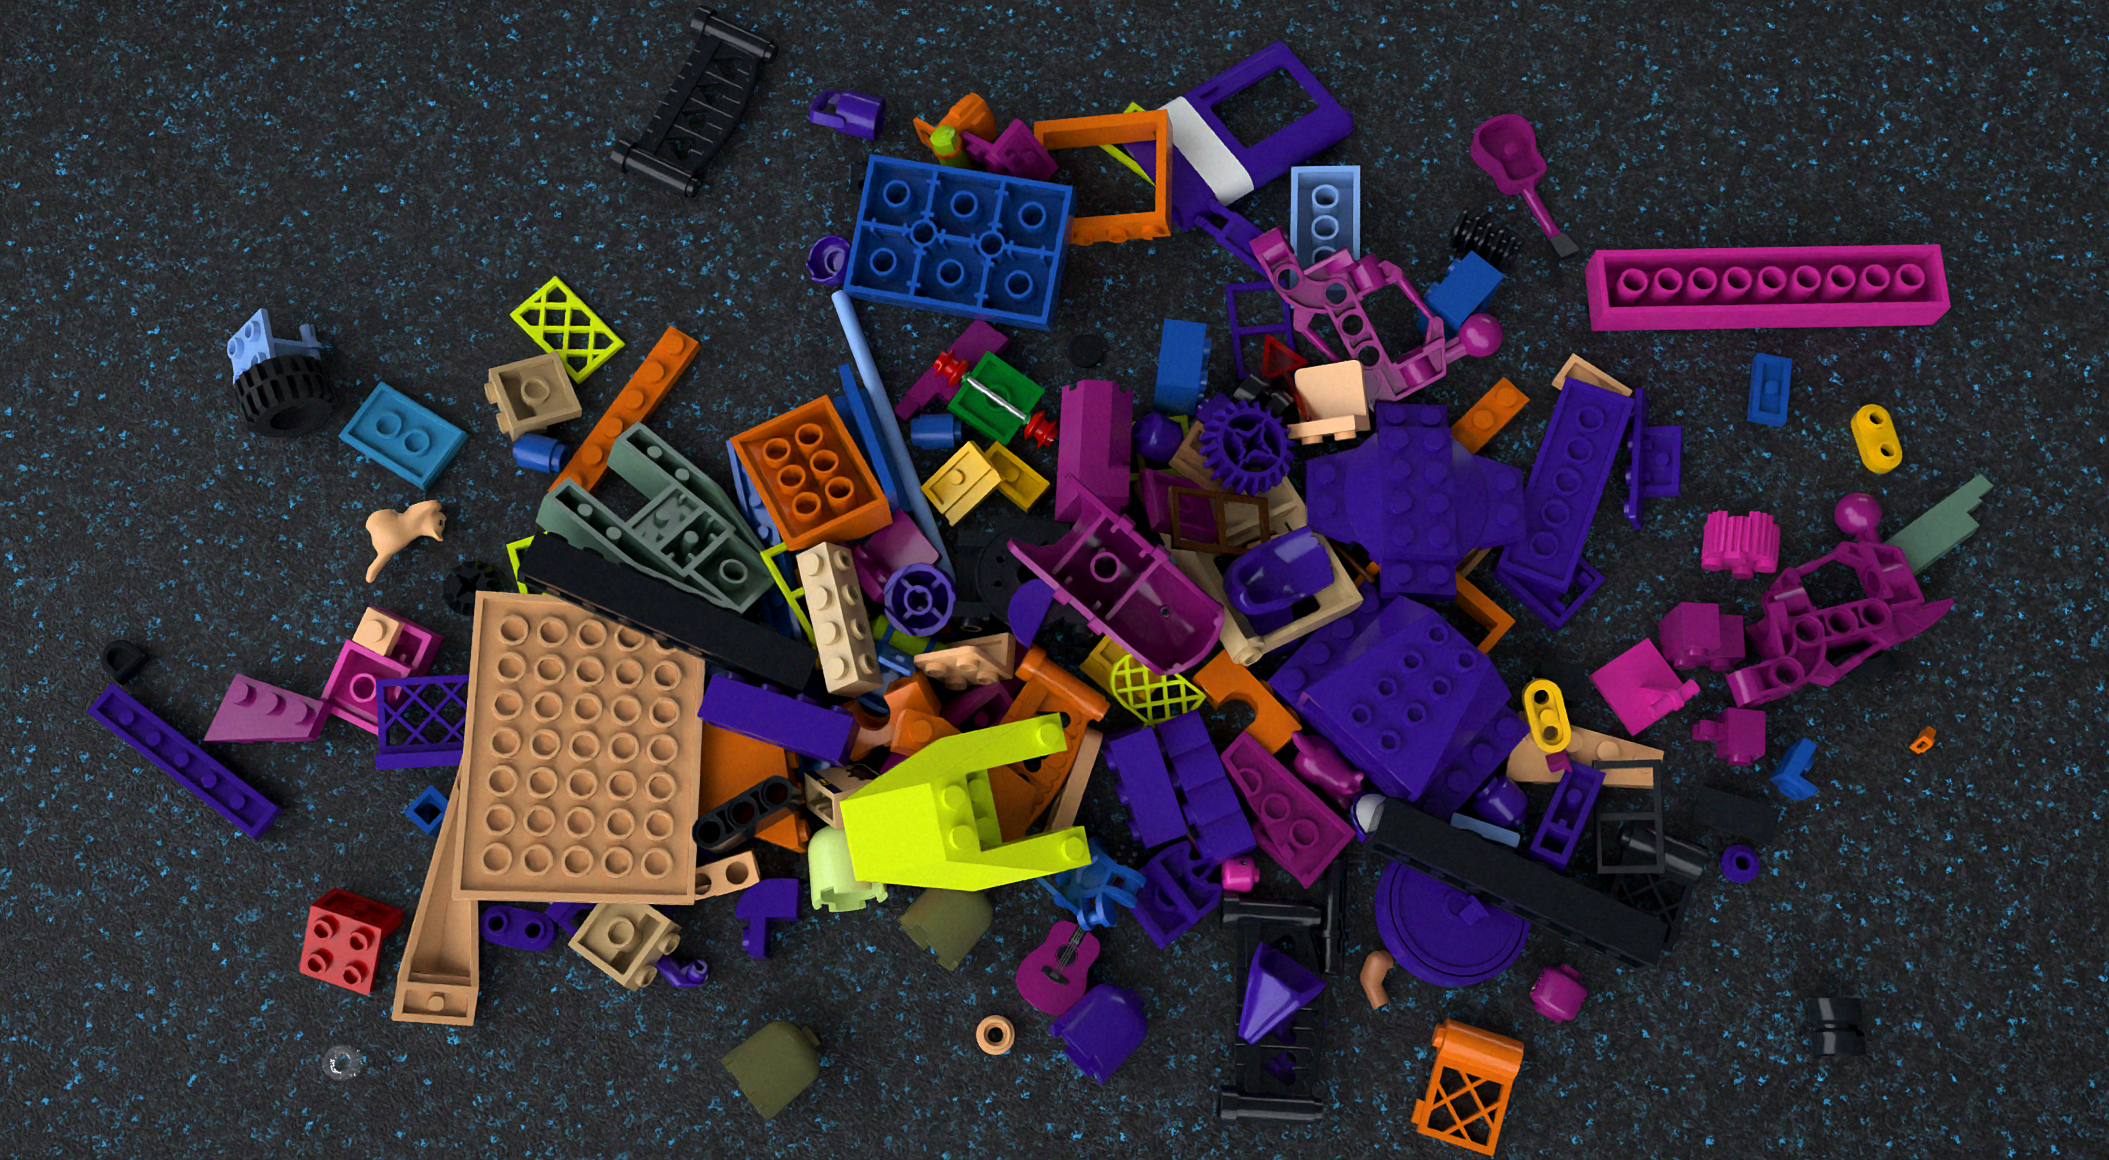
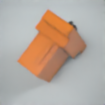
[1909,726,1937,754]

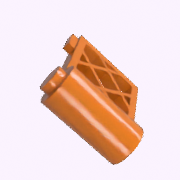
[1411,1018,1524,1156]

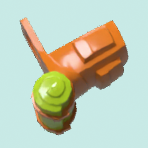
[912,92,998,171]

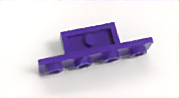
[1624,388,1684,530]

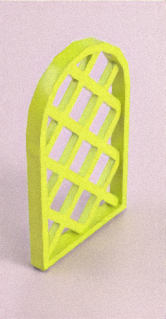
[1109,653,1207,730]

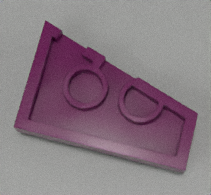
[203,673,332,745]

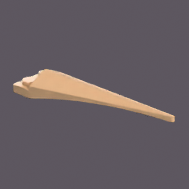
[391,754,479,1026]

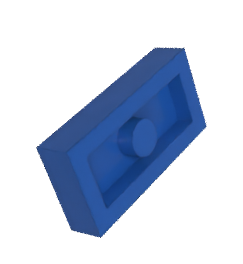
[1746,353,1792,427]

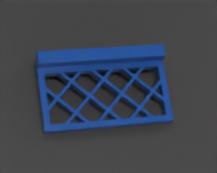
[833,363,913,517]

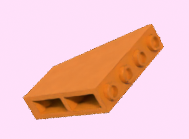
[698,721,811,853]

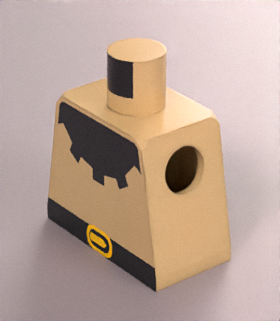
[804,764,880,830]

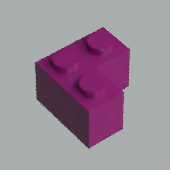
[1659,602,1746,671]

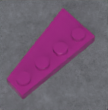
[1219,730,1357,890]

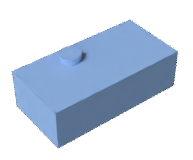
[1290,165,1360,309]

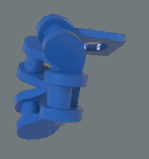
[1035,835,1147,931]

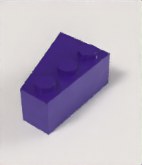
[1102,721,1188,849]

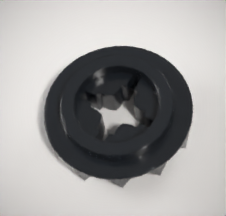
[442,560,501,616]

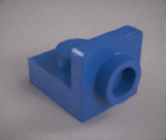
[1769,737,1818,800]

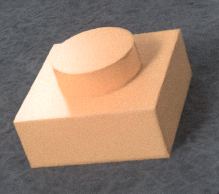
[352,607,406,656]

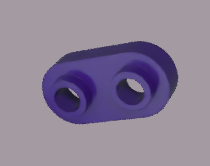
[479,905,558,952]

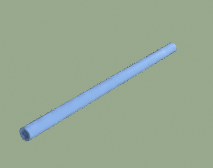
[831,290,957,584]

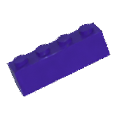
[697,672,861,768]

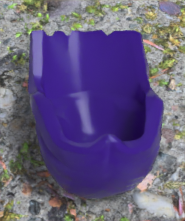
[1223,525,1335,615]

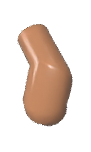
[1360,950,1394,1009]

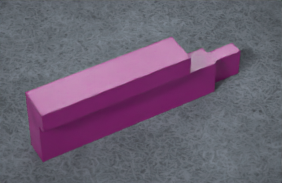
[893,319,1009,423]

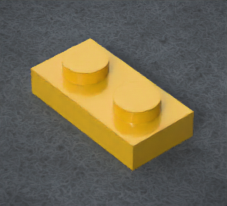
[985,441,1050,514]

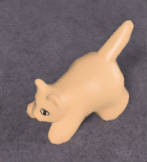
[366,500,446,583]

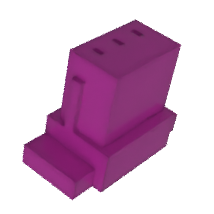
[1545,748,1573,773]

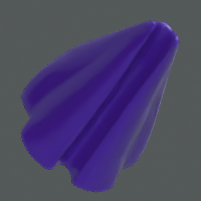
[1238,941,1327,1045]

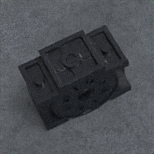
[952,519,1100,648]

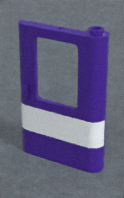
[1121,40,1354,232]

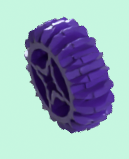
[1198,399,1295,496]

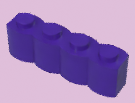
[1154,709,1257,867]

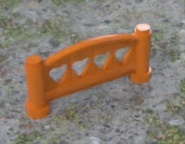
[998,644,1111,830]

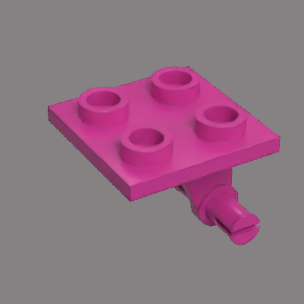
[1588,638,1700,737]

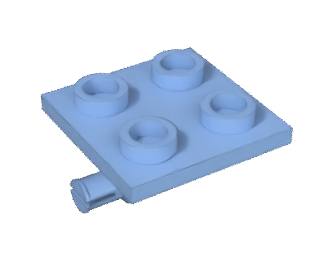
[227,308,323,387]

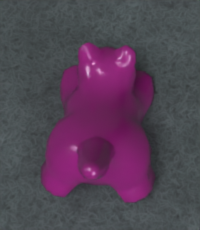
[1287,730,1368,811]

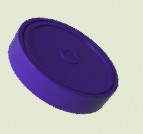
[1375,838,1530,987]

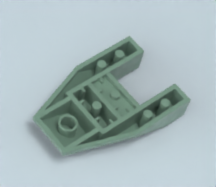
[535,421,783,614]

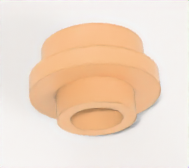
[976,1015,1015,1055]

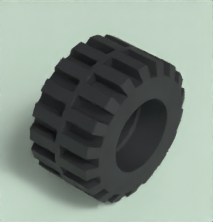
[234,354,338,438]

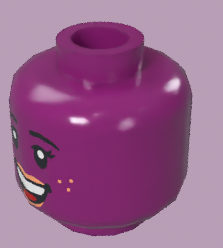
[1530,963,1588,1024]

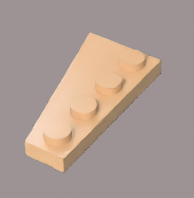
[1503,711,1664,789]

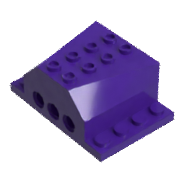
[1267,580,1531,821]

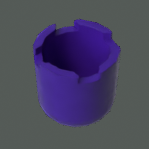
[1049,983,1148,1085]

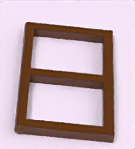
[1168,485,1270,557]

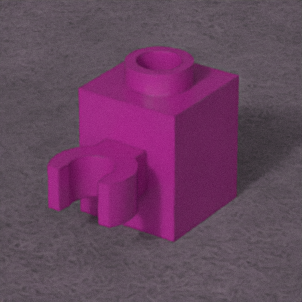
[1692,707,1766,766]

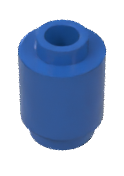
[911,413,962,450]
[513,432,570,474]

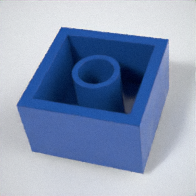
[1415,250,1504,342]
[1152,319,1212,416]

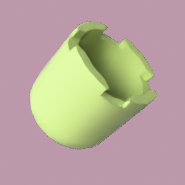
[808,825,888,912]

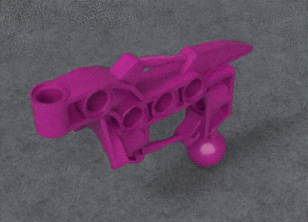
[1249,225,1504,413]
[1724,492,1954,709]

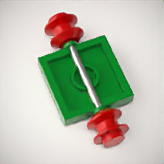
[933,348,1060,449]

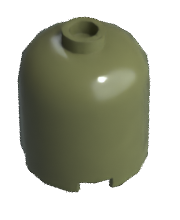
[897,887,994,972]
[720,1020,820,1122]

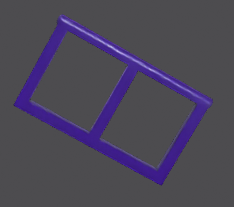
[1225,279,1298,381]

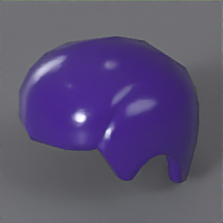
[806,235,852,287]

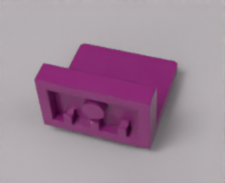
[960,118,1058,182]
[839,509,942,605]

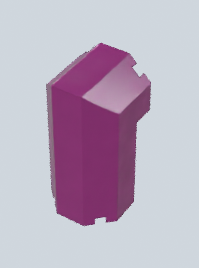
[1055,380,1133,531]

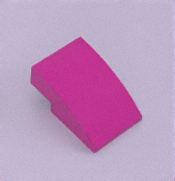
[319,606,445,735]

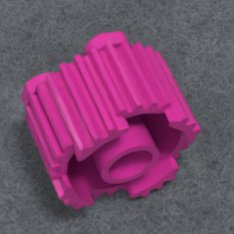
[1701,510,1781,579]

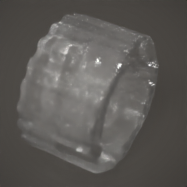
[322,1045,362,1081]

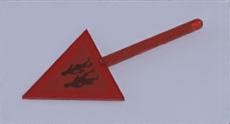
[1261,333,1312,422]

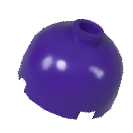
[883,562,959,636]

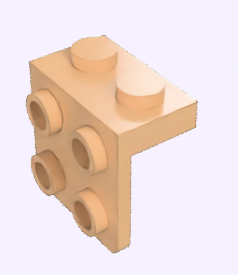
[1287,360,1370,445]
[913,632,1016,691]

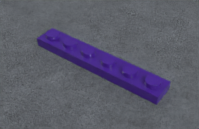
[86,683,284,841]

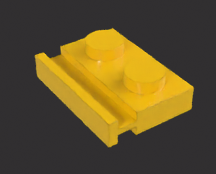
[920,440,1006,527]
[1079,635,1169,716]

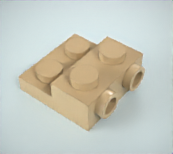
[484,351,582,442]
[568,903,682,992]

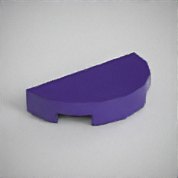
[1008,578,1055,649]

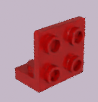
[299,887,404,995]

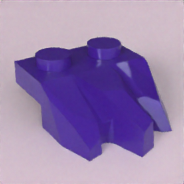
[1117,840,1223,950]

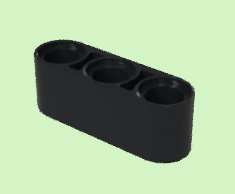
[692,775,802,854]

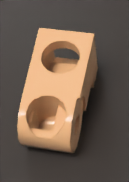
[694,848,762,901]

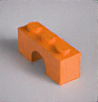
[1192,649,1303,757]
[839,668,942,762]

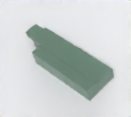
[1883,473,1994,576]

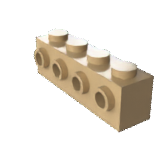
[796,542,884,698]

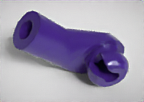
[655,954,709,988]

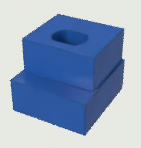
[404,785,449,838]

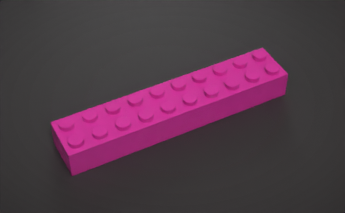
[1585,244,1951,331]

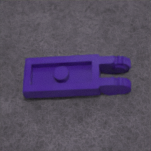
[1194,198,1270,280]

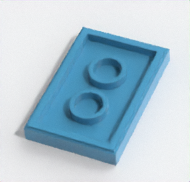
[338,381,469,492]

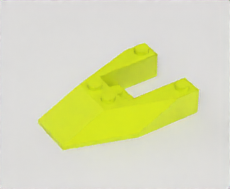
[839,712,1092,891]

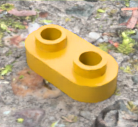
[1851,404,1902,474]
[1522,678,1571,753]

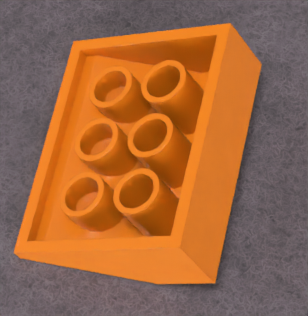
[729,394,893,551]

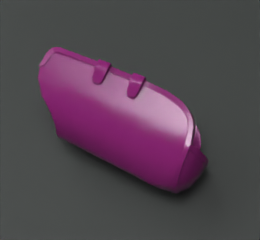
[1007,472,1225,676]

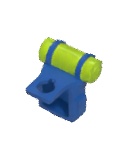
[854,613,949,715]

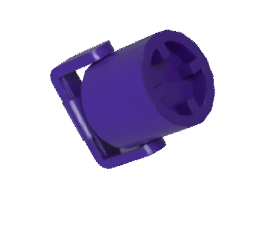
[809,89,886,141]

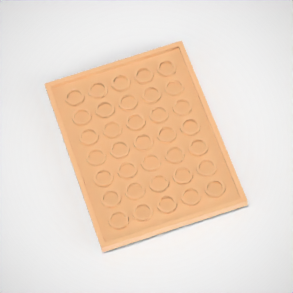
[452,591,705,905]

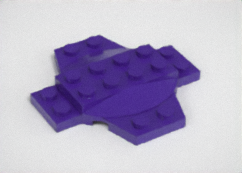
[1305,402,1526,601]

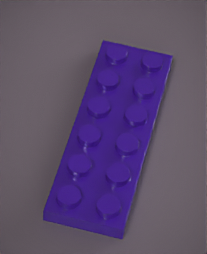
[1496,376,1635,594]

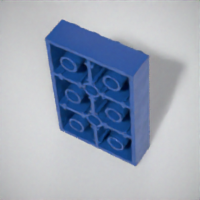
[843,154,1078,332]

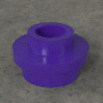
[1720,845,1759,883]

